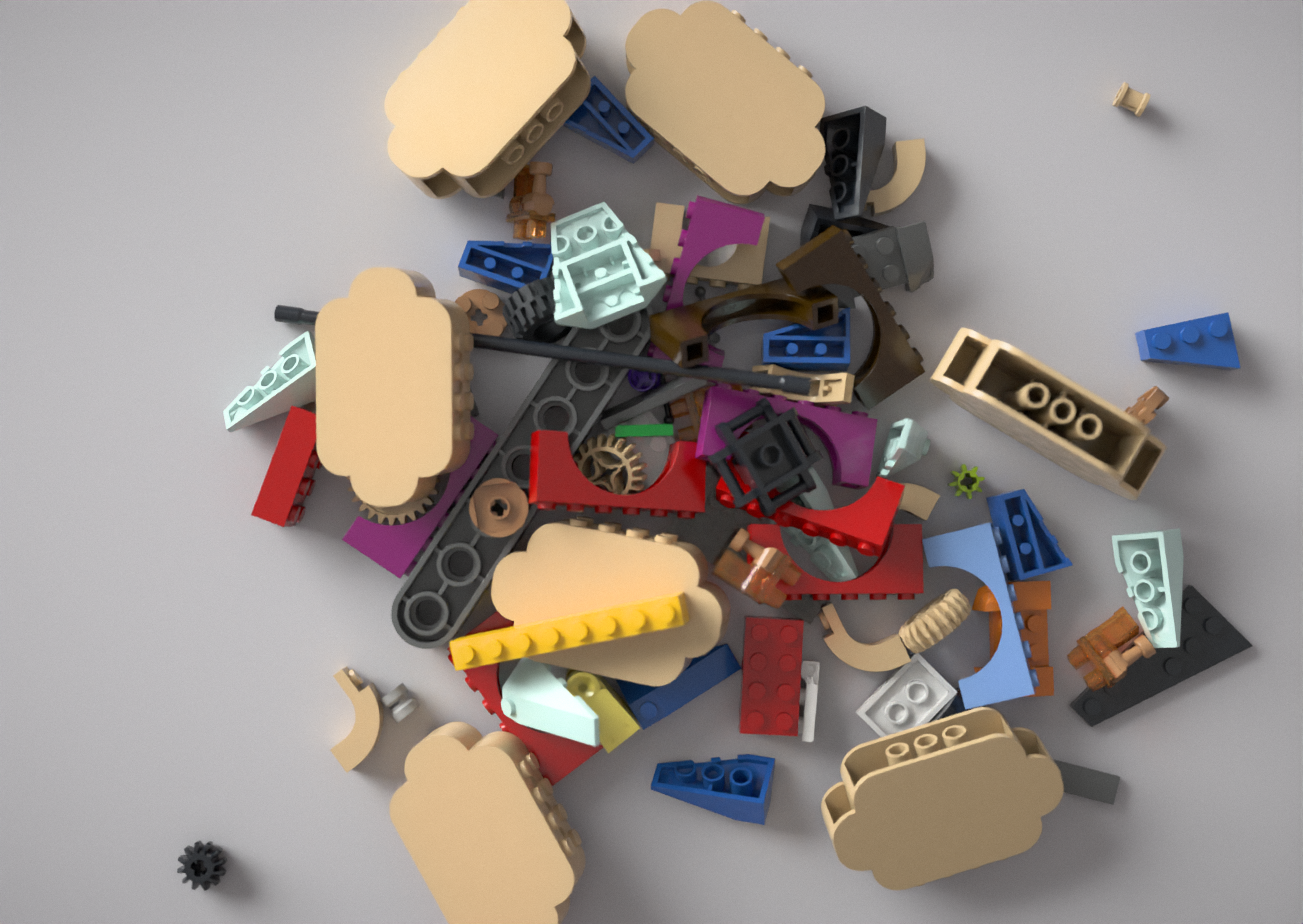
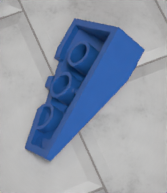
[615,644,742,730]
[651,754,775,825]

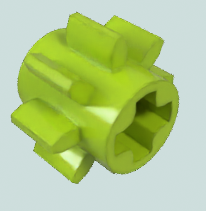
[948,464,985,499]

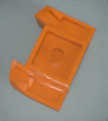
[972,581,1054,697]

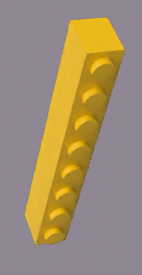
[449,591,690,671]

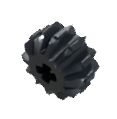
[177,840,227,891]

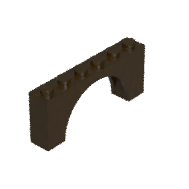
[775,225,925,410]
[649,278,838,369]

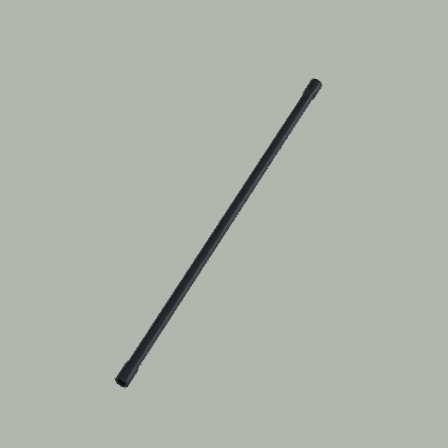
[274,305,812,396]

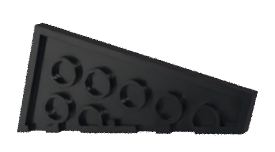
[1069,585,1253,727]

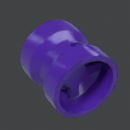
[628,370,662,392]

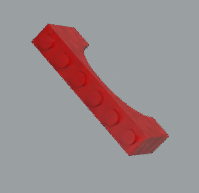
[529,430,706,519]
[716,431,905,557]
[747,524,924,601]
[447,611,604,786]

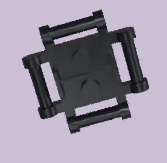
[707,398,823,518]

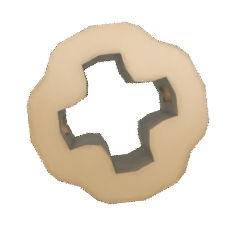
[1112,82,1151,117]

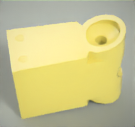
[565,668,641,754]

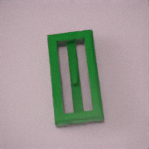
[615,424,673,438]

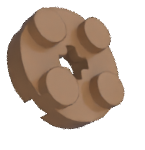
[455,289,508,337]
[1124,386,1170,425]
[469,478,529,537]

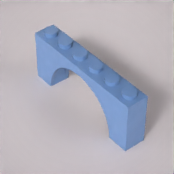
[922,523,1040,710]

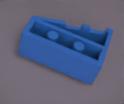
[562,76,654,164]
[458,240,554,294]
[761,307,850,371]
[1135,312,1241,371]
[986,489,1073,580]

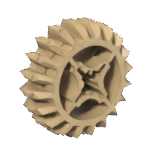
[573,433,648,510]
[898,589,972,653]

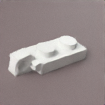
[798,660,820,742]

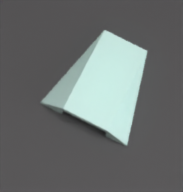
[551,202,667,329]

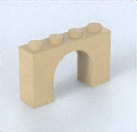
[650,202,770,290]

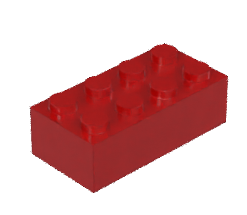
[251,405,323,527]
[738,615,804,736]

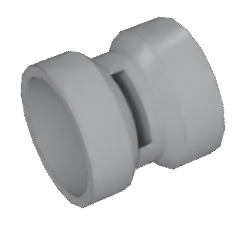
[380,683,420,723]

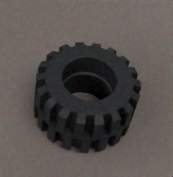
[502,277,573,344]

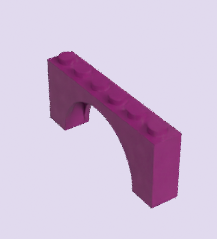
[647,195,765,383]
[695,383,878,490]
[342,416,499,579]

